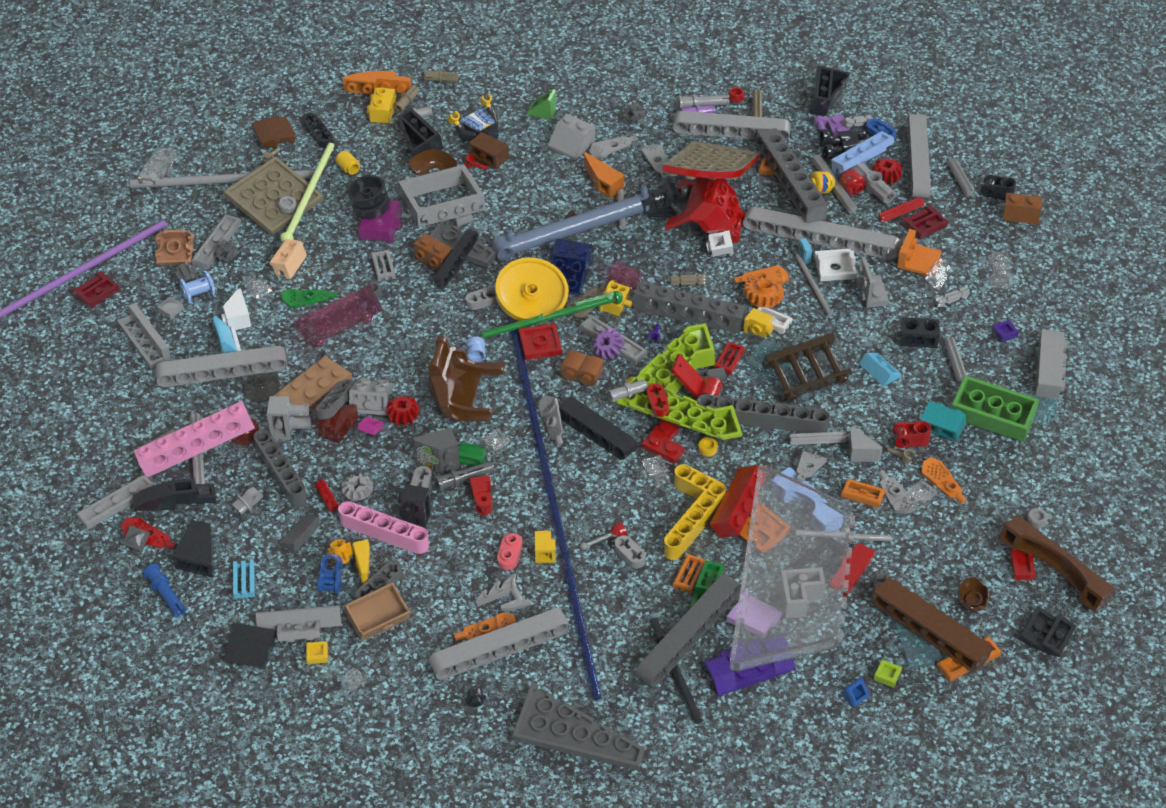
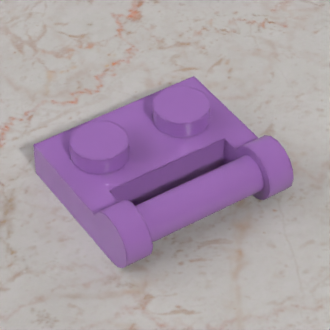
[813,115,849,136]

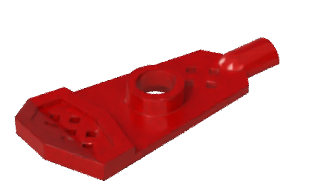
[121,517,178,550]

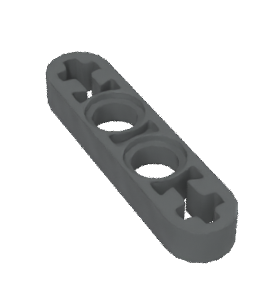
[315,380,354,419]

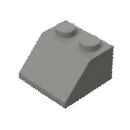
[548,114,595,160]

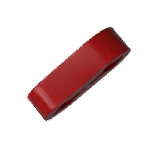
[647,383,669,417]

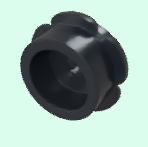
[465,689,486,708]

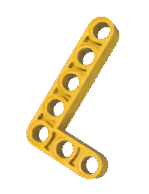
[664,464,726,560]

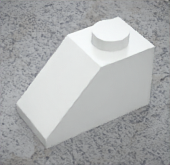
[221,289,251,330]

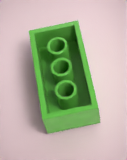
[952,375,1039,442]

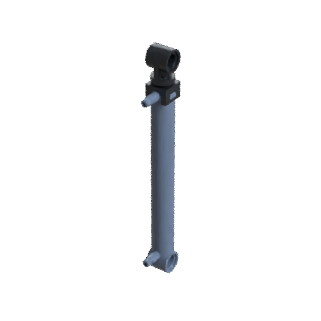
[492,182,681,261]

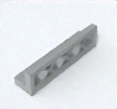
[117,303,171,369]

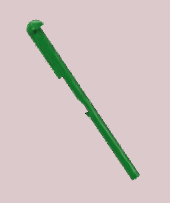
[481,291,623,339]

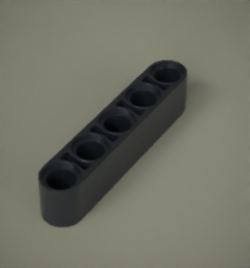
[559,396,638,460]

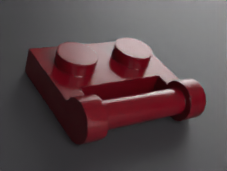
[900,205,948,239]
[70,271,120,309]

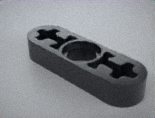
[302,113,334,148]

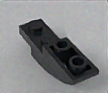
[133,478,216,511]

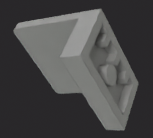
[856,257,889,308]
[349,378,394,415]

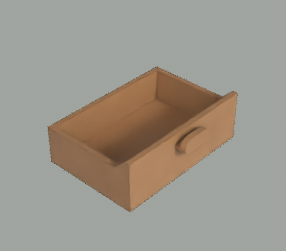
[344,582,411,642]

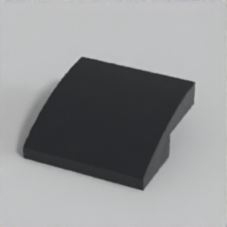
[1018,606,1076,657]
[223,623,277,669]

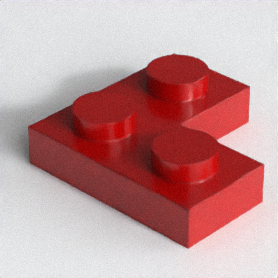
[641,419,685,464]

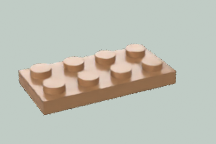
[274,356,352,417]

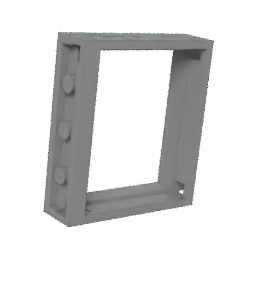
[398,165,486,227]

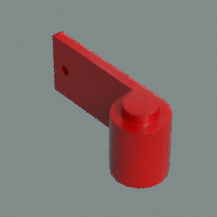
[671,354,722,399]

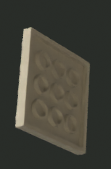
[224,156,324,236]

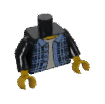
[448,93,499,141]

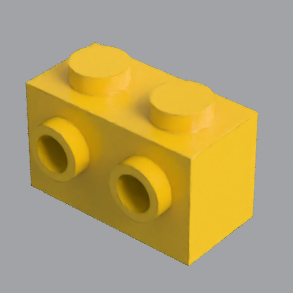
[367,87,396,124]

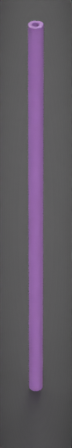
[0,220,167,318]

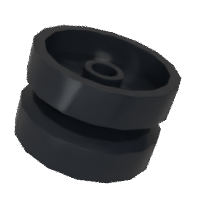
[347,175,391,219]

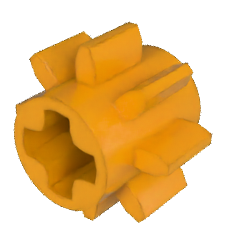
[327,539,354,564]

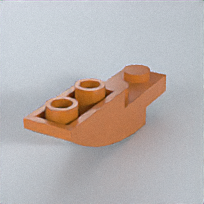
[343,71,411,95]

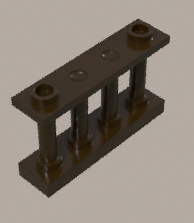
[762,333,852,402]

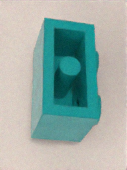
[920,401,966,442]

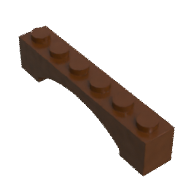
[998,515,1116,612]

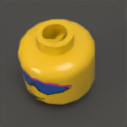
[810,171,835,194]

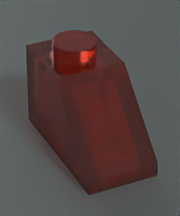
[317,404,358,444]

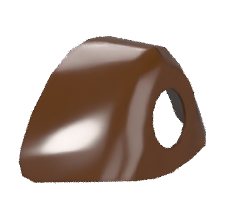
[409,149,457,176]

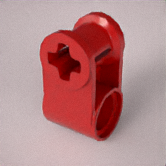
[892,421,931,448]

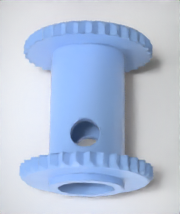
[179,271,215,303]

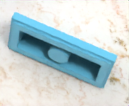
[213,316,237,353]
[860,353,901,386]

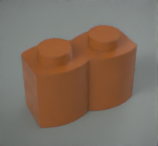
[560,351,604,385]

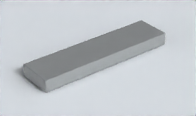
[191,214,241,269]
[579,315,647,365]
[76,474,154,530]

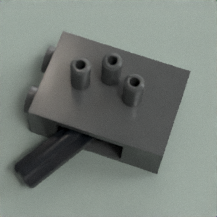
[647,186,704,238]

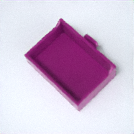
[358,200,402,243]

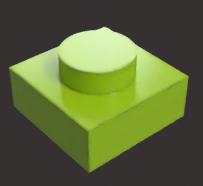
[874,659,902,688]

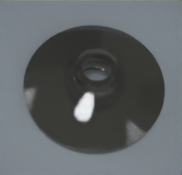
[242,373,280,403]

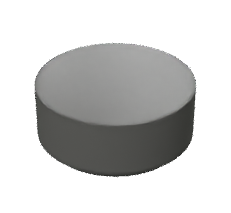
[278,196,296,214]
[1027,508,1048,528]

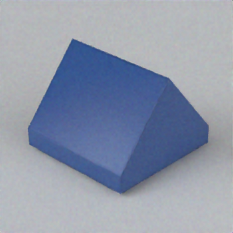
[841,677,870,707]

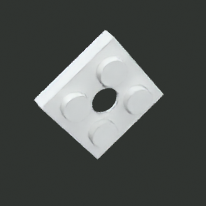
[814,249,857,281]

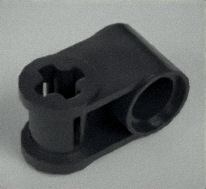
[980,174,1016,201]

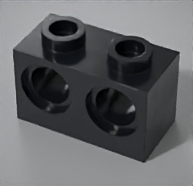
[900,317,940,348]
[398,484,431,529]

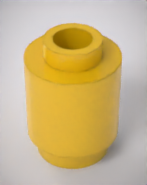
[336,151,360,175]

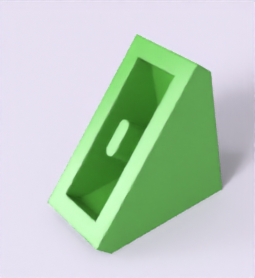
[526,89,556,120]

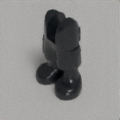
[819,129,867,160]

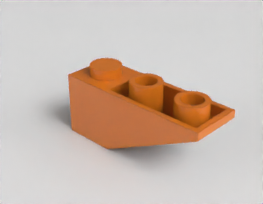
[584,152,625,198]

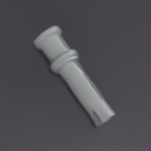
[678,94,729,110]

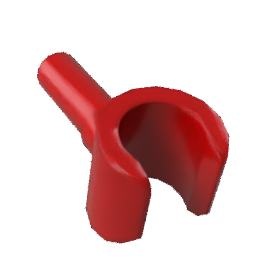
[465,154,488,170]

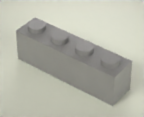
[1035,329,1067,399]

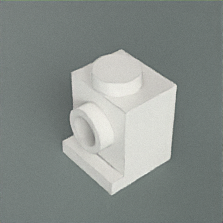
[706,231,734,257]

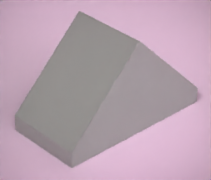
[849,426,882,462]

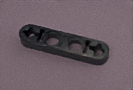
[434,228,479,288]

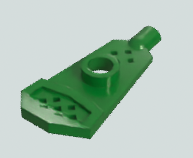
[282,289,338,308]

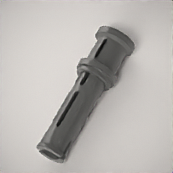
[434,461,494,492]

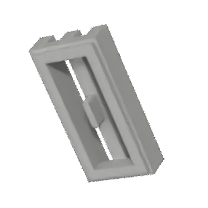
[371,250,396,282]

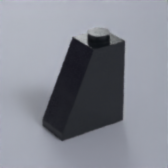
[172,520,215,578]

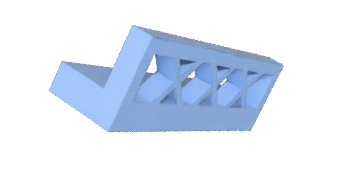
[831,131,894,178]

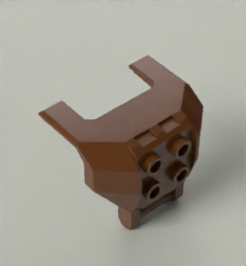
[428,336,506,421]

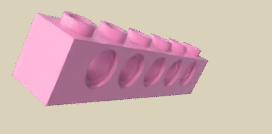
[134,401,255,477]

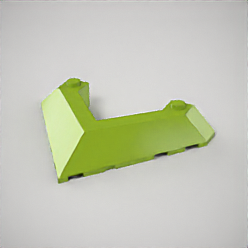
[614,323,742,440]

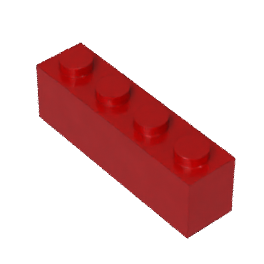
[710,465,768,538]

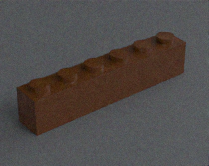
[872,577,992,674]

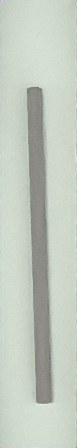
[130,170,322,188]

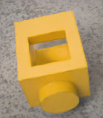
[743,308,774,338]
[535,530,556,563]

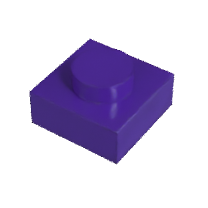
[992,320,1019,343]

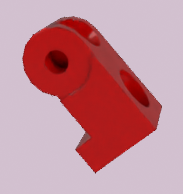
[470,475,493,515]

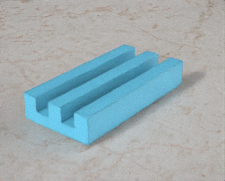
[233,560,255,599]

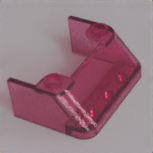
[294,284,383,347]

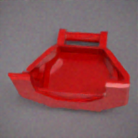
[665,177,745,243]

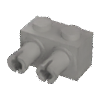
[267,396,311,440]

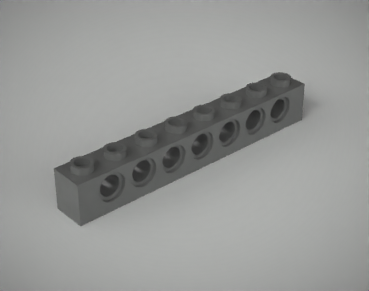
[756,128,829,223]

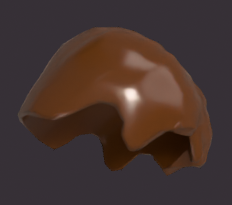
[958,577,990,611]

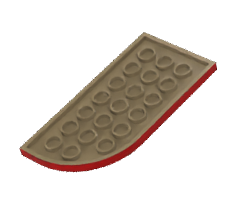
[663,141,760,179]

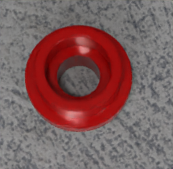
[728,87,745,103]

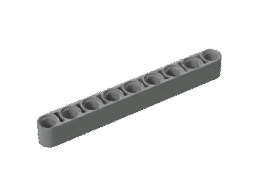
[743,207,901,260]

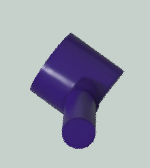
[649,324,660,344]

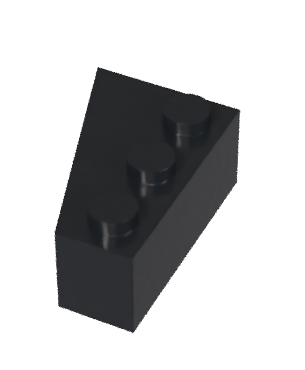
[810,65,851,116]
[398,108,444,157]

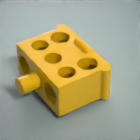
[599,280,633,316]

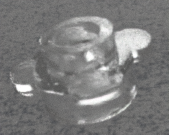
[341,669,367,692]

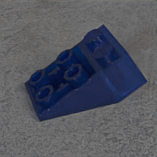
[551,238,594,296]

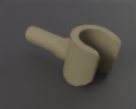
[263,147,281,163]
[887,447,915,464]

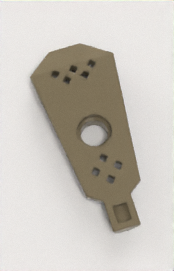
[566,284,607,318]

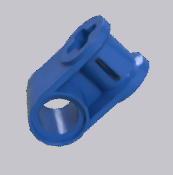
[317,553,343,594]

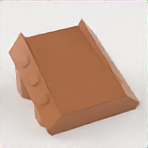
[155,230,194,266]

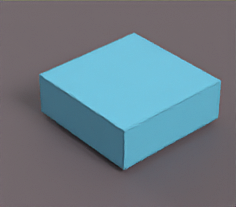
[798,238,812,264]

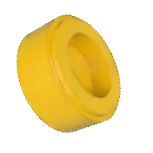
[698,437,718,457]

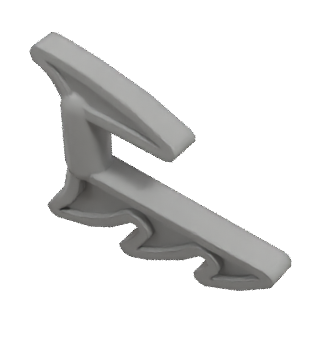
[476,574,531,611]

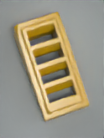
[352,540,370,585]

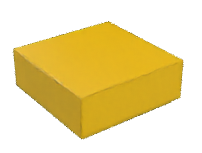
[306,641,328,664]

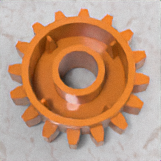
[744,277,784,308]

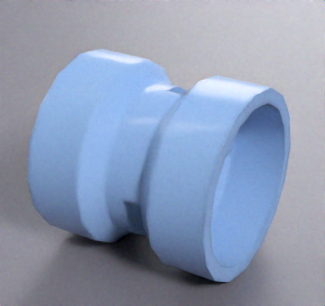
[466,337,486,362]

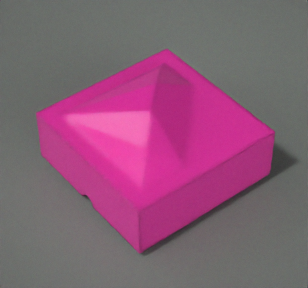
[357,417,384,435]

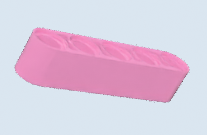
[338,501,429,554]

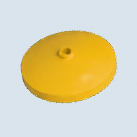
[495,258,568,323]

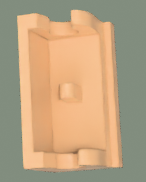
[269,239,307,279]

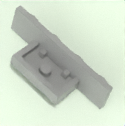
[256,605,342,642]

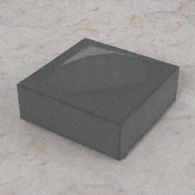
[123,526,150,552]

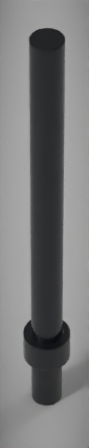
[650,618,703,724]

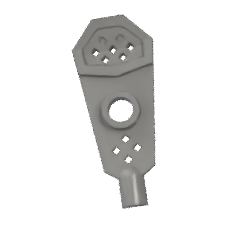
[589,135,638,159]
[641,144,669,179]
[539,395,563,447]
[796,451,827,482]
[878,470,918,514]

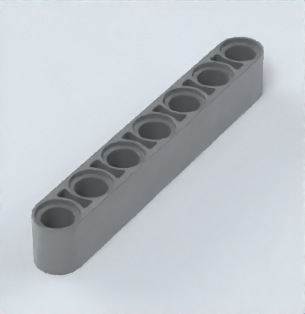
[673,111,791,141]
[908,114,931,199]
[155,346,287,387]
[428,608,570,680]

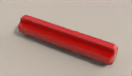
[878,197,925,223]

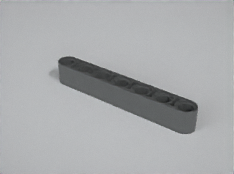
[697,394,830,433]
[635,574,742,687]

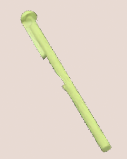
[280,143,334,243]

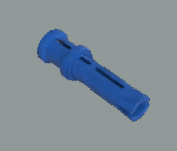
[143,564,186,618]

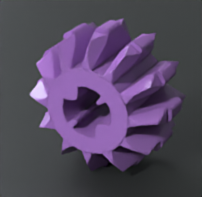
[592,328,624,360]

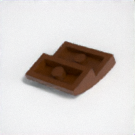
[252,117,296,147]

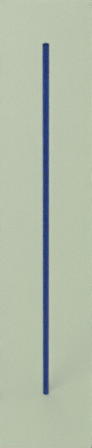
[507,315,602,700]

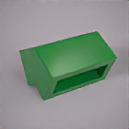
[459,442,487,466]

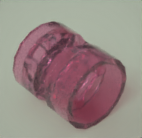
[608,261,642,292]

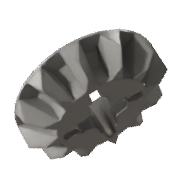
[342,474,373,500]

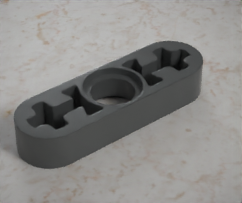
[355,561,403,599]

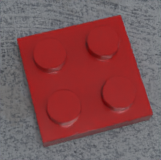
[519,323,562,360]

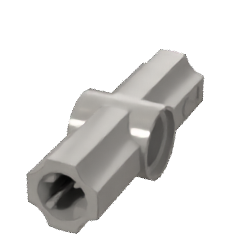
[852,162,896,204]

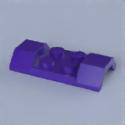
[700,635,796,697]

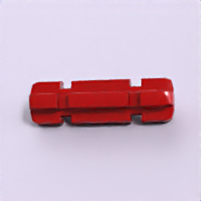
[315,479,338,513]

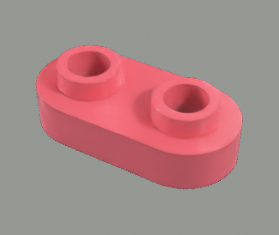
[497,533,522,570]

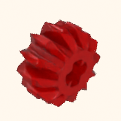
[872,157,902,185]
[386,394,419,427]

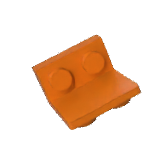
[897,229,942,277]

